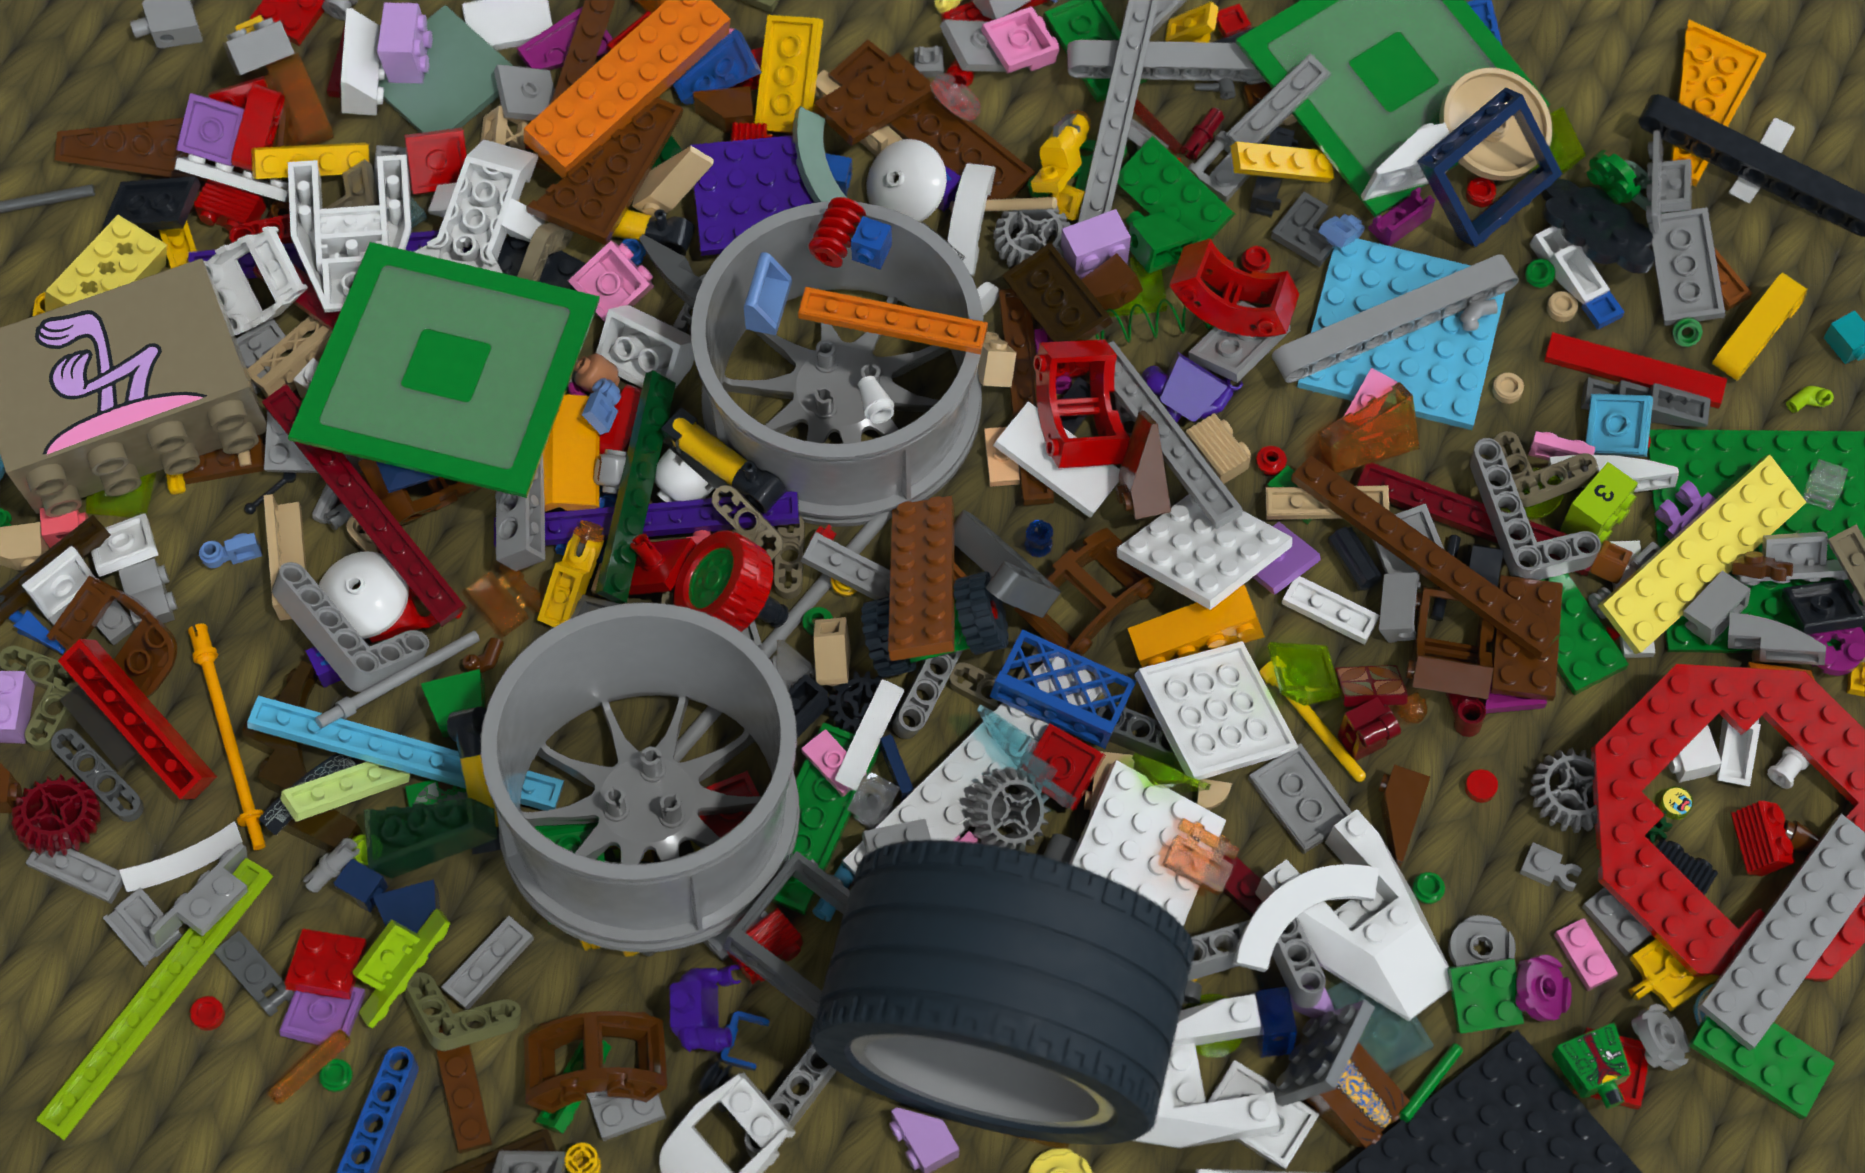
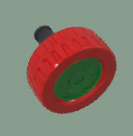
[674,531,789,632]

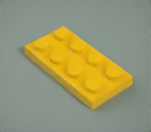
[754,15,824,134]

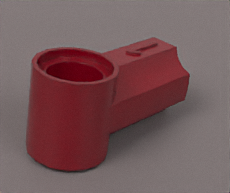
[1445,692,1486,737]

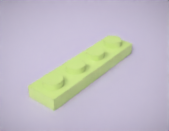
[280,761,410,822]

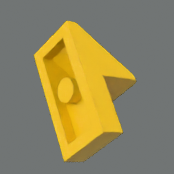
[1165,2,1218,43]

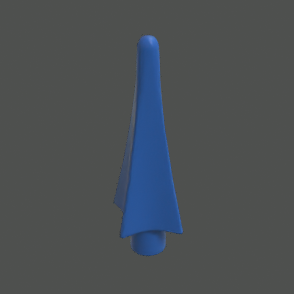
[9,610,66,655]

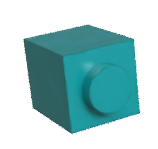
[1824,310,1865,365]

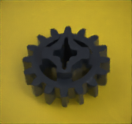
[829,671,896,734]

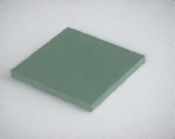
[379,5,513,133]

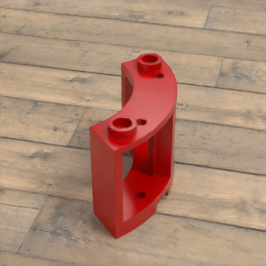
[1169,239,1299,337]
[1033,339,1130,468]

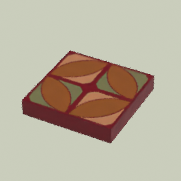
[1335,665,1408,707]

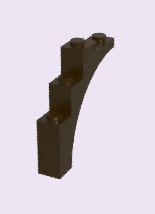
[242,660,363,853]

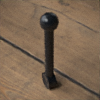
[244,472,296,514]

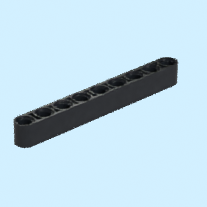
[1638,94,1865,237]

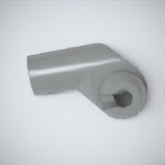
[1460,299,1498,331]

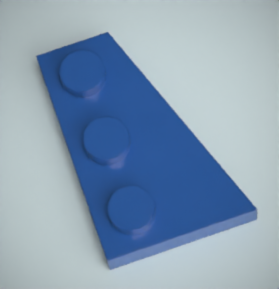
[673,29,762,106]

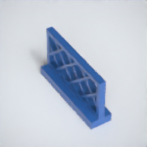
[990,629,1136,749]

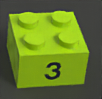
[1560,462,1638,546]

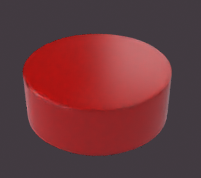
[1466,177,1496,207]
[1465,769,1498,803]
[190,996,225,1031]

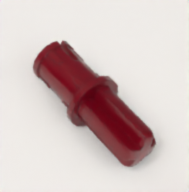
[1180,107,1224,160]

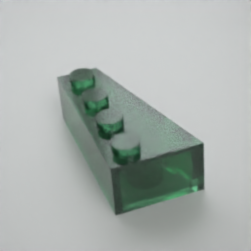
[364,798,497,878]

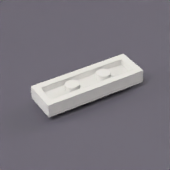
[1282,576,1380,645]

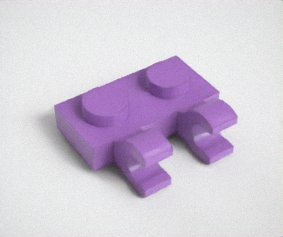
[1655,481,1716,540]

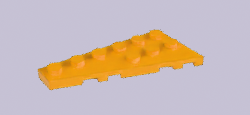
[1671,19,1767,187]

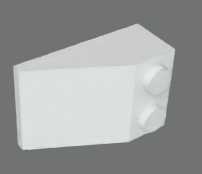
[1361,123,1450,201]

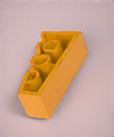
[1127,584,1265,668]

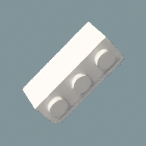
[341,8,385,115]
[596,305,694,388]

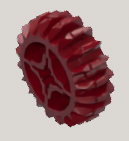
[12,774,101,858]

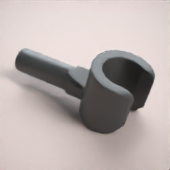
[1195,78,1236,100]

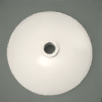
[867,139,946,222]
[319,551,409,639]

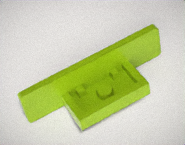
[353,908,450,1028]

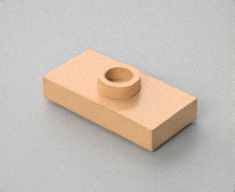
[984,427,1020,487]

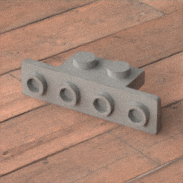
[1646,130,1692,233]
[1733,532,1848,585]
[149,843,248,948]

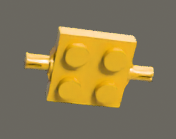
[1629,939,1720,1012]

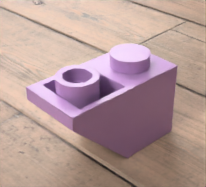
[889,1107,959,1173]

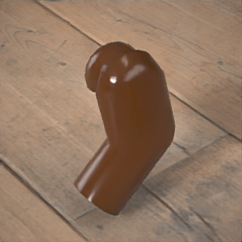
[462,637,504,673]

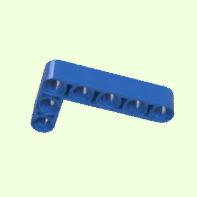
[337,1046,419,1173]

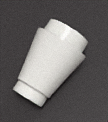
[858,376,894,424]

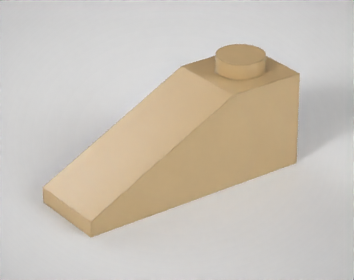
[632,146,714,216]
[0,522,49,571]

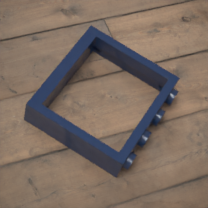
[1417,87,1562,247]

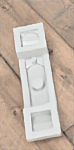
[947,163,996,276]

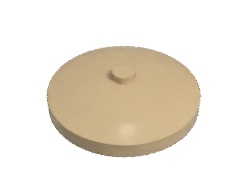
[1439,68,1552,180]

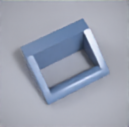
[743,252,792,336]

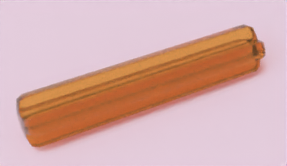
[268,1029,351,1104]

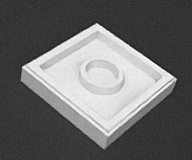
[91,514,159,577]
[22,546,94,622]

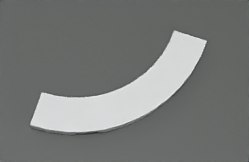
[1233,864,1379,972]

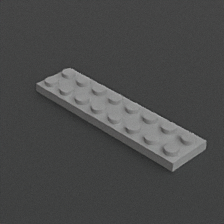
[1697,814,1865,1051]

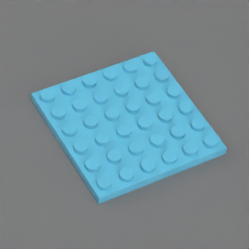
[1297,238,1505,430]

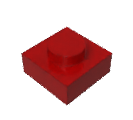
[1216,3,1251,38]

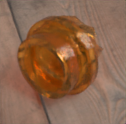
[1397,692,1427,723]

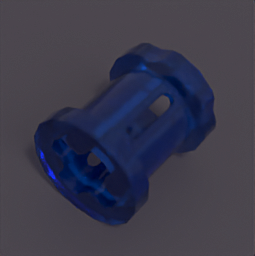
[1025,520,1053,558]

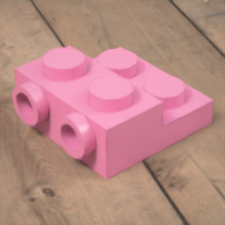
[981,7,1059,73]
[568,241,655,322]

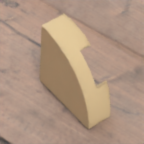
[1197,779,1232,811]

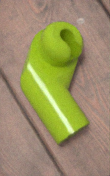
[1786,386,1834,413]

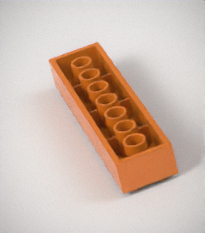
[524,0,731,178]

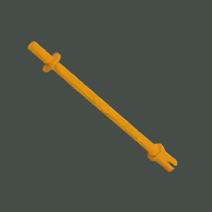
[188,624,266,850]

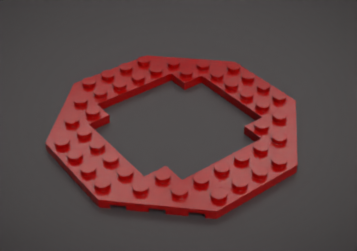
[1591,664,1865,982]

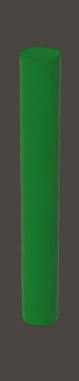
[1398,1043,1463,1123]

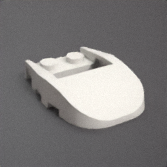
[204,226,308,335]
[659,1073,796,1173]

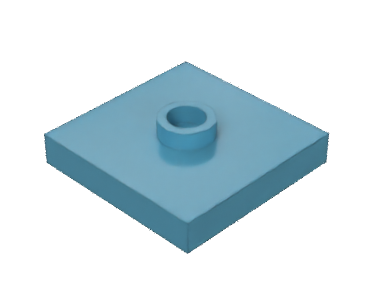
[1586,394,1653,457]

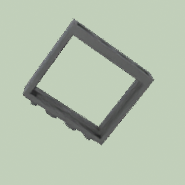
[723,851,850,1017]

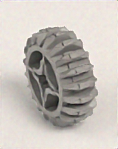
[994,207,1071,268]
[1530,747,1597,833]
[966,767,1051,851]

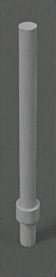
[315,631,480,728]

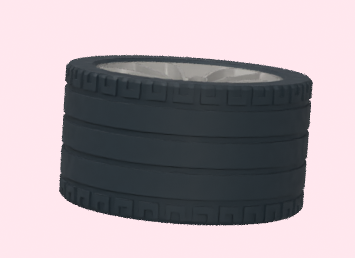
[810,840,1194,1145]

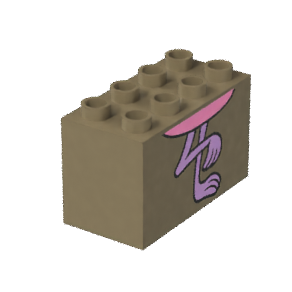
[0,258,267,517]

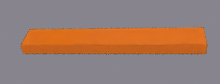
[798,287,988,355]

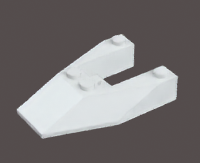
[288,155,411,312]
[1255,809,1451,1022]
[1132,994,1280,1148]

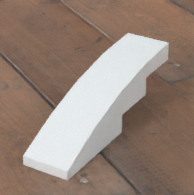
[1548,455,1679,492]

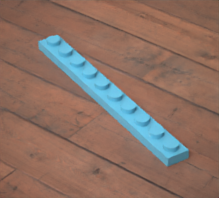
[247,696,564,811]

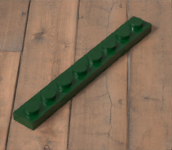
[595,370,676,604]

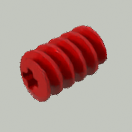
[808,197,866,268]

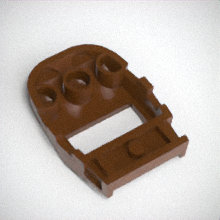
[47,576,177,697]

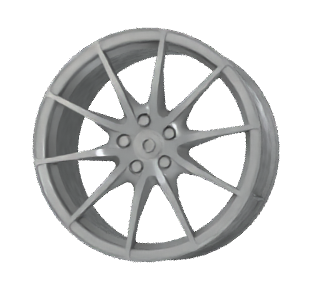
[691,201,984,527]
[481,603,800,952]

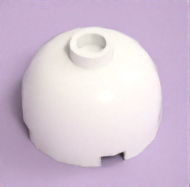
[654,448,714,502]

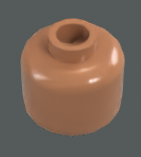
[574,353,620,394]

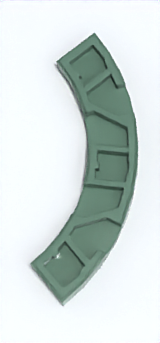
[793,106,847,203]

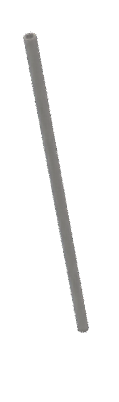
[674,510,891,762]

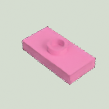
[1342,368,1398,435]
[801,729,867,797]

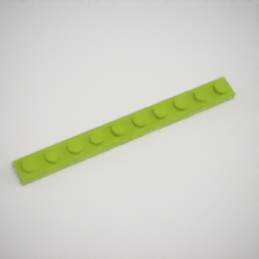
[36,857,273,1140]

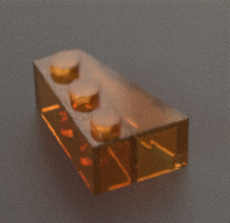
[264,53,334,146]
[1318,382,1420,473]

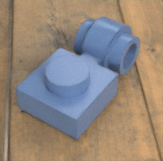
[1318,214,1365,248]
[582,378,621,435]
[199,533,263,568]

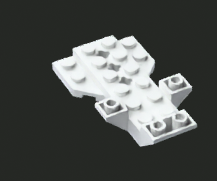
[411,139,545,273]

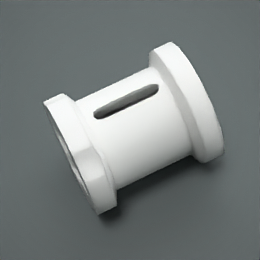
[1767,746,1809,789]

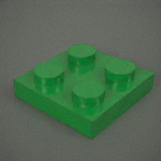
[1447,958,1524,1034]

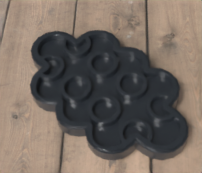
[1541,178,1655,274]

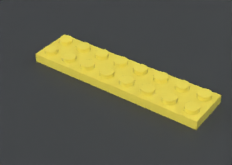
[1597,455,1806,654]

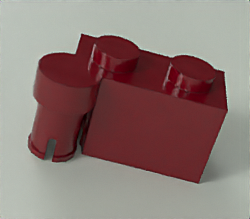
[1337,697,1401,761]

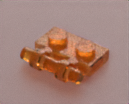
[466,564,543,637]
[1162,818,1239,896]

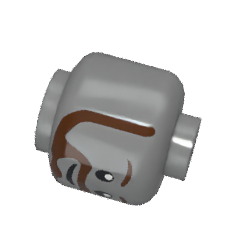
[593,449,627,495]

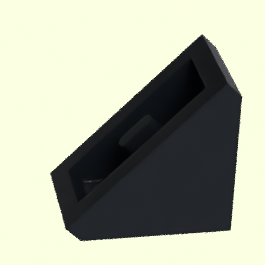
[1466,543,1504,587]

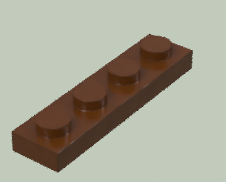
[436,1025,493,1154]

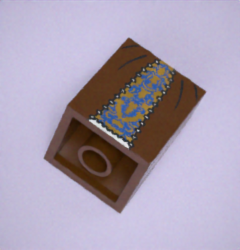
[1302,1042,1410,1148]

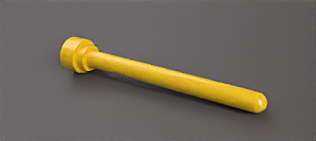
[1259,658,1366,782]

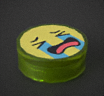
[1659,786,1693,820]

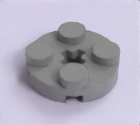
[1448,915,1516,966]
[1632,1004,1690,1071]

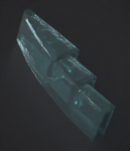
[977,705,1077,809]

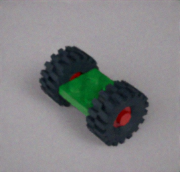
[861,571,1009,678]

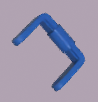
[721,1011,770,1071]

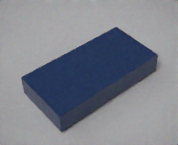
[880,735,914,802]

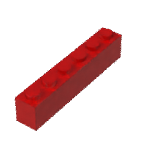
[58,639,217,800]

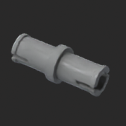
[303,838,360,893]

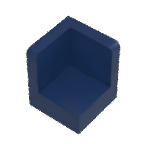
[334,858,389,913]

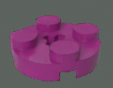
[1807,627,1865,676]
[1515,955,1572,1022]

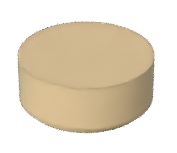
[1547,291,1578,322]
[1492,373,1524,404]

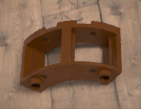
[358,459,483,525]
[1014,528,1156,656]
[1406,585,1494,699]
[524,1011,667,1113]

